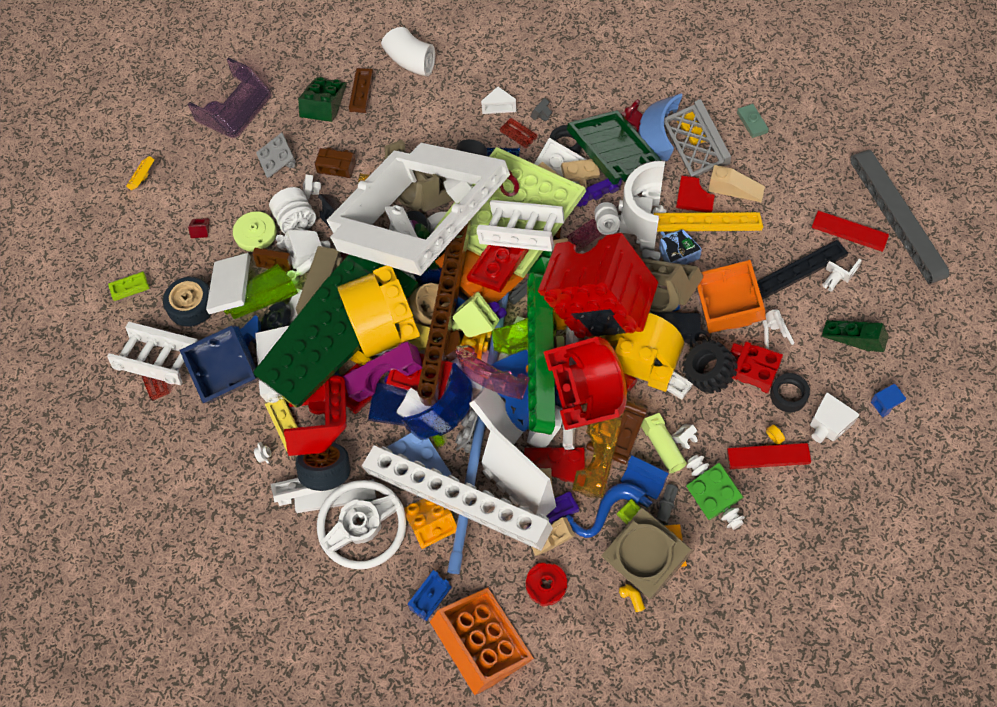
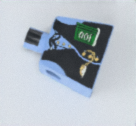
[659,230,702,265]

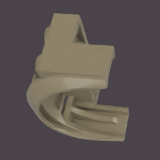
[385,140,453,212]
[642,259,703,312]

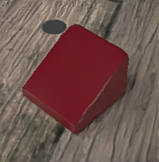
[188,218,210,238]

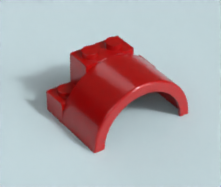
[544,337,627,430]

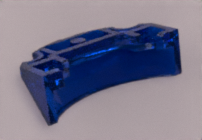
[402,363,473,440]

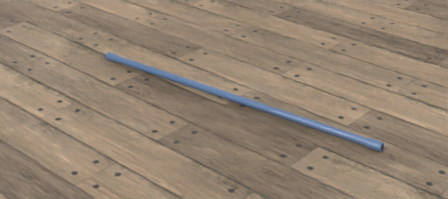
[447,291,510,574]

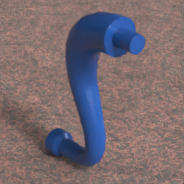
[566,483,652,538]

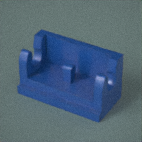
[408,570,452,622]

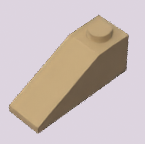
[708,165,765,202]

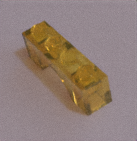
[572,418,621,498]

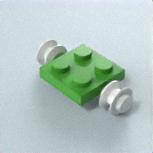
[686,455,745,530]

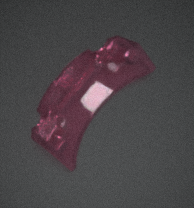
[455,345,529,400]

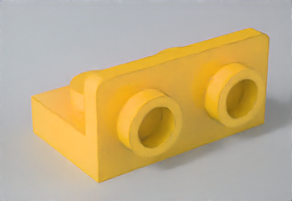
[458,331,492,360]

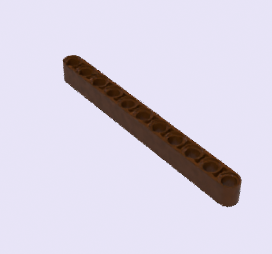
[418,220,472,406]

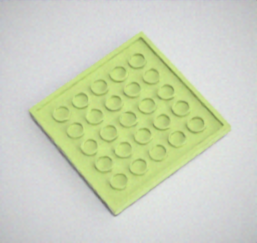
[434,147,586,278]

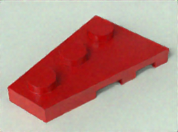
[524,448,585,488]

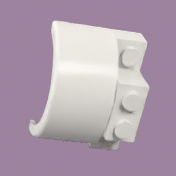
[618,161,665,251]

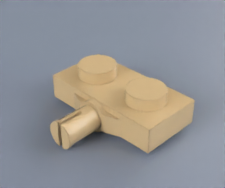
[561,159,600,189]

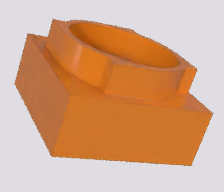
[697,260,766,333]

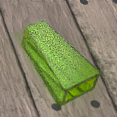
[224,264,298,319]

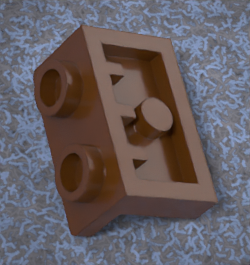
[252,248,293,272]

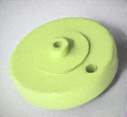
[232,211,277,252]

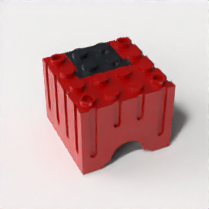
[538,233,659,338]

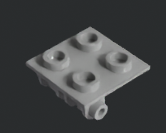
[256,132,296,178]
[455,409,478,453]

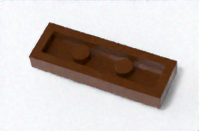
[349,68,374,113]

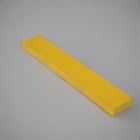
[653,212,763,232]

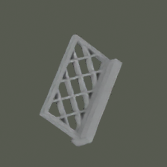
[664,99,731,177]

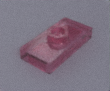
[564,219,603,252]

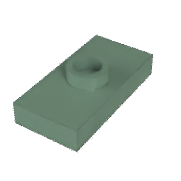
[737,104,769,138]

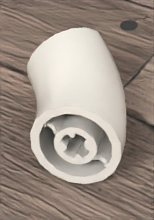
[381,27,435,76]

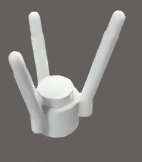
[763,310,794,350]

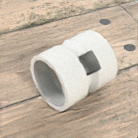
[594,202,620,235]

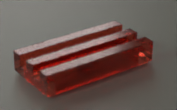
[500,118,537,149]
[141,360,170,401]

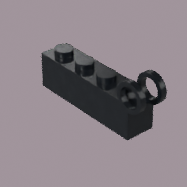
[649,312,711,348]

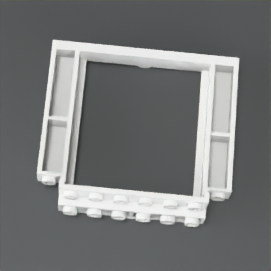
[327,143,510,276]

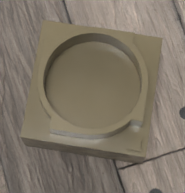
[601,508,694,599]

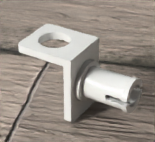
[822,259,862,291]

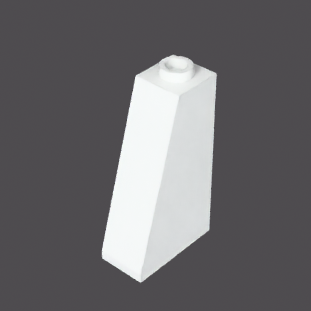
[255,326,289,403]

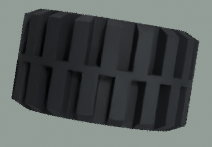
[682,339,738,394]

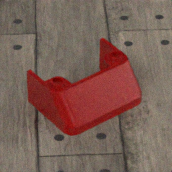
[284,376,347,456]

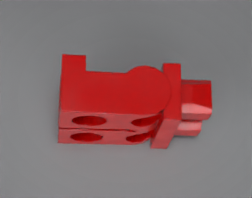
[730,342,783,394]

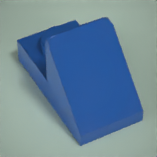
[240,315,262,347]

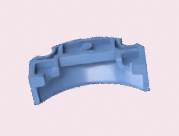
[639,93,683,161]

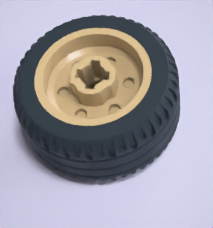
[163,277,212,327]

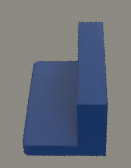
[621,456,669,500]

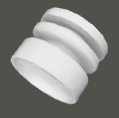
[269,187,316,234]

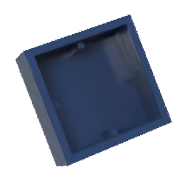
[179,325,259,403]

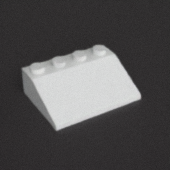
[482,427,556,516]

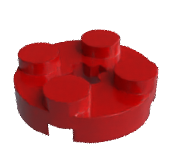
[526,563,567,606]

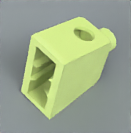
[452,292,500,337]

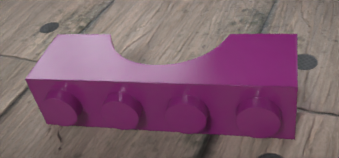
[343,341,423,402]

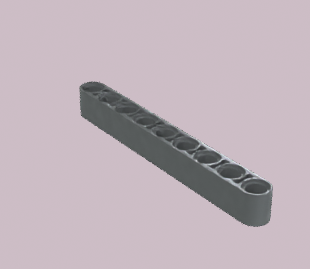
[850,149,950,284]

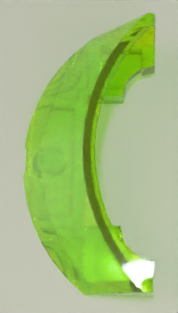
[492,317,557,355]

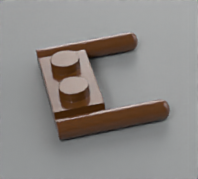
[586,401,648,465]

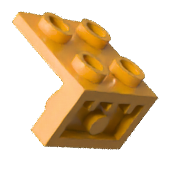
[404,498,457,549]

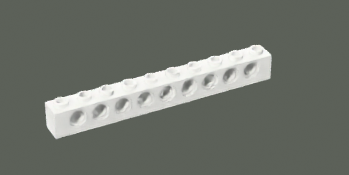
[362,446,553,551]

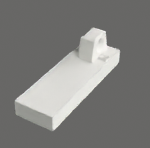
[271,478,322,506]

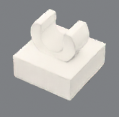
[303,174,321,199]
[671,424,698,449]

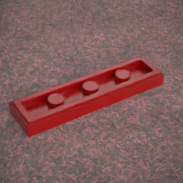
[811,210,889,252]
[727,443,811,469]

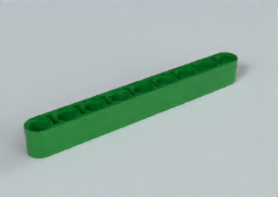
[527,272,555,435]

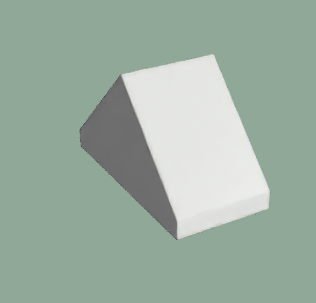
[481,87,516,114]

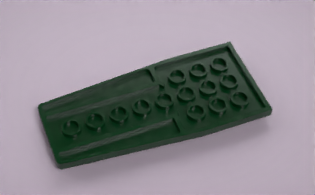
[254,254,419,408]

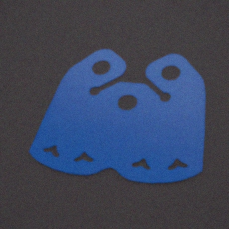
[491,349,529,432]

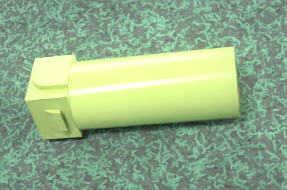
[641,413,687,473]

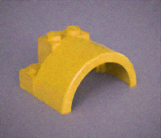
[337,265,420,358]
[605,313,684,392]

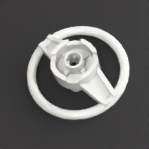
[317,480,406,569]

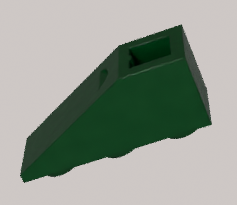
[822,320,889,352]

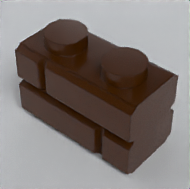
[315,147,356,178]

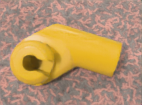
[619,584,645,612]

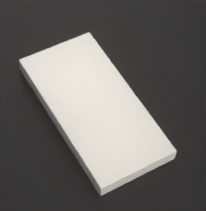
[206,253,251,314]

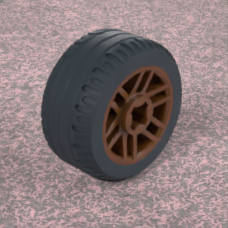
[296,443,351,491]

